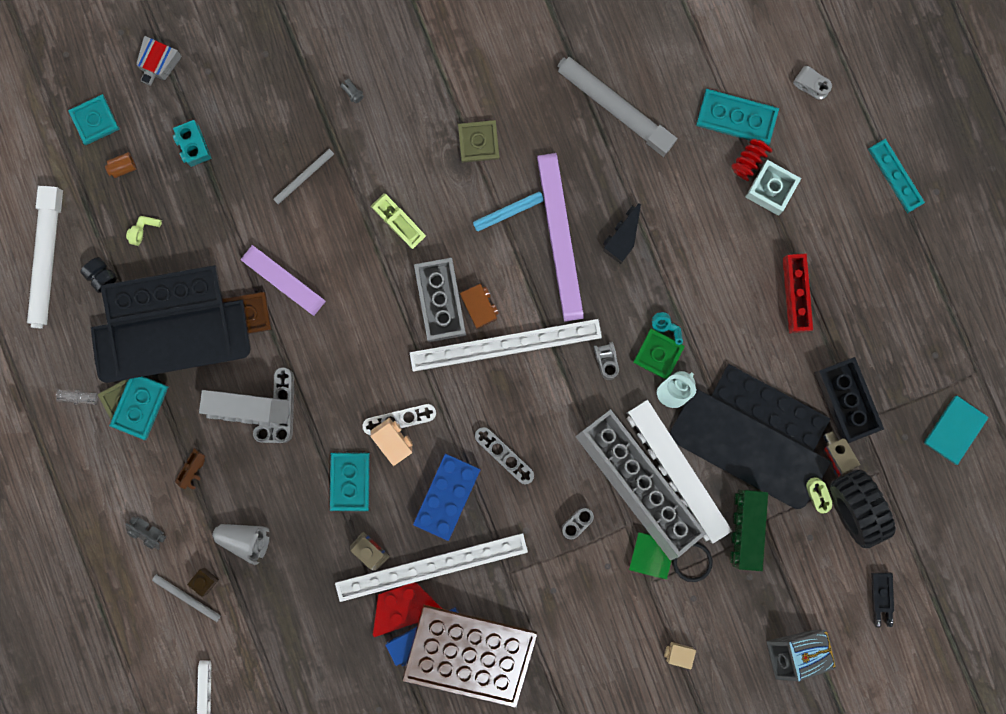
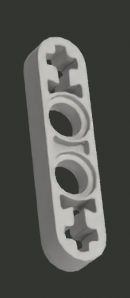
[475,427,534,484]

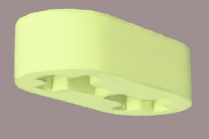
[806,477,832,513]

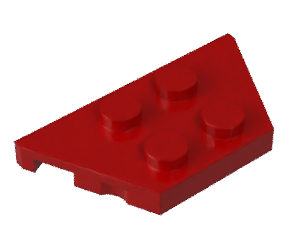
[373,582,443,637]

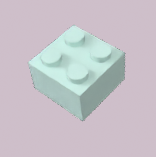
[745,160,801,215]

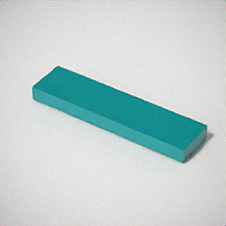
[868,138,925,213]

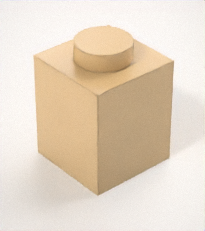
[664,642,696,669]

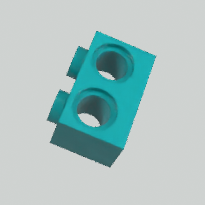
[173,120,212,167]

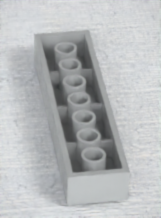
[575,409,706,560]

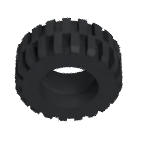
[830,470,896,549]

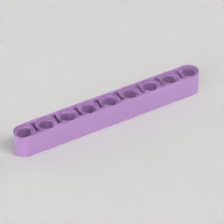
[537,153,583,322]

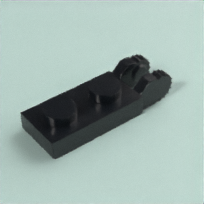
[871,572,894,627]

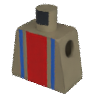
[823,431,860,478]
[350,532,390,571]

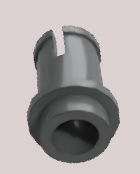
[340,79,364,103]

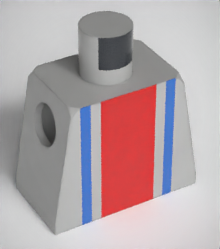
[137,36,182,86]

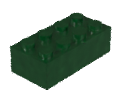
[730,489,768,571]

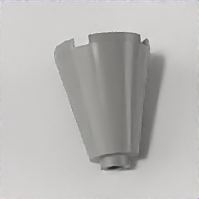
[213,524,270,565]

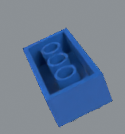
[413,454,481,541]

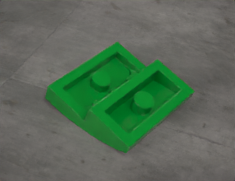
[629,532,672,579]

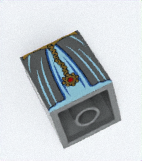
[766,630,836,682]

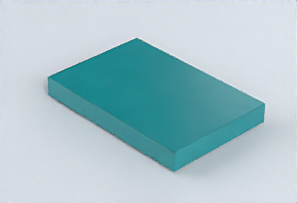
[109,377,169,440]
[924,396,989,465]
[330,453,370,511]

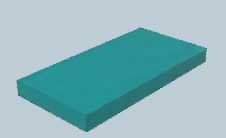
[696,89,779,146]

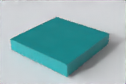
[68,94,120,145]

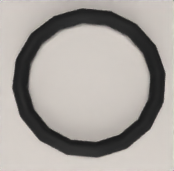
[673,543,713,582]

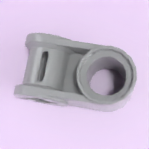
[793,66,832,100]
[594,342,619,380]

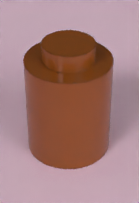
[105,152,137,178]

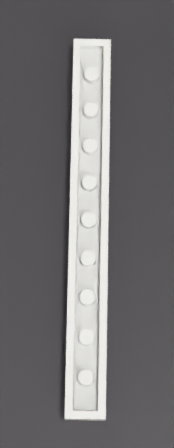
[410,319,602,372]
[335,533,528,602]

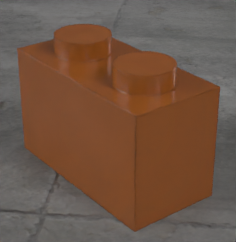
[460,284,499,330]

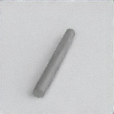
[273,149,334,204]
[152,574,221,622]

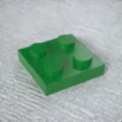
[633,329,685,380]

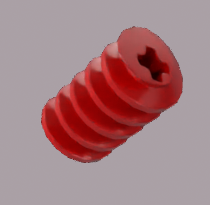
[731,139,772,181]

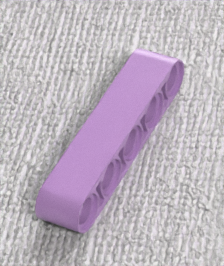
[240,245,326,316]

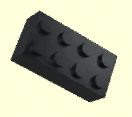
[814,357,884,443]

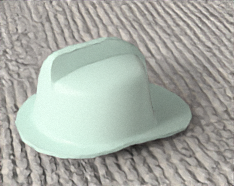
[657,371,696,408]

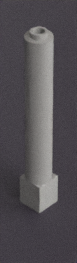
[557,57,678,157]

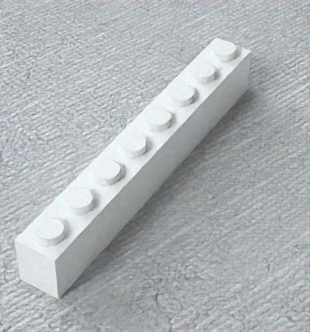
[626,400,732,544]

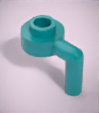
[652,312,683,345]

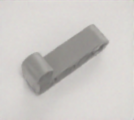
[253,368,294,443]

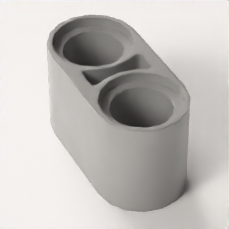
[562,508,594,539]

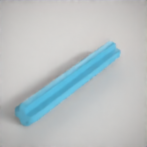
[473,192,544,231]

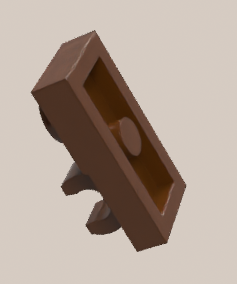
[175,448,205,489]

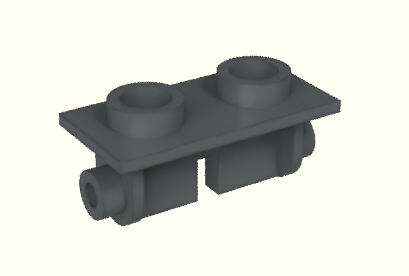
[125,516,166,550]

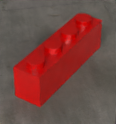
[783,254,813,334]

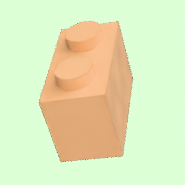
[370,418,413,466]

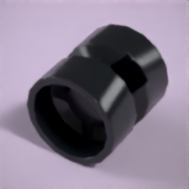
[80,257,118,293]

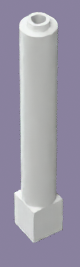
[27,186,63,329]

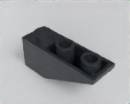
[603,203,641,264]

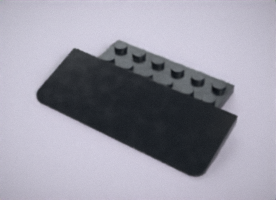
[91,265,251,383]
[669,364,831,509]

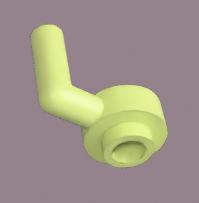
[126,216,162,246]

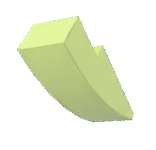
[370,194,426,249]

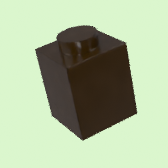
[187,568,219,597]

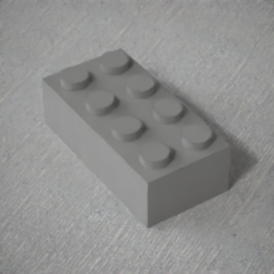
[414,258,466,342]
[199,390,290,427]

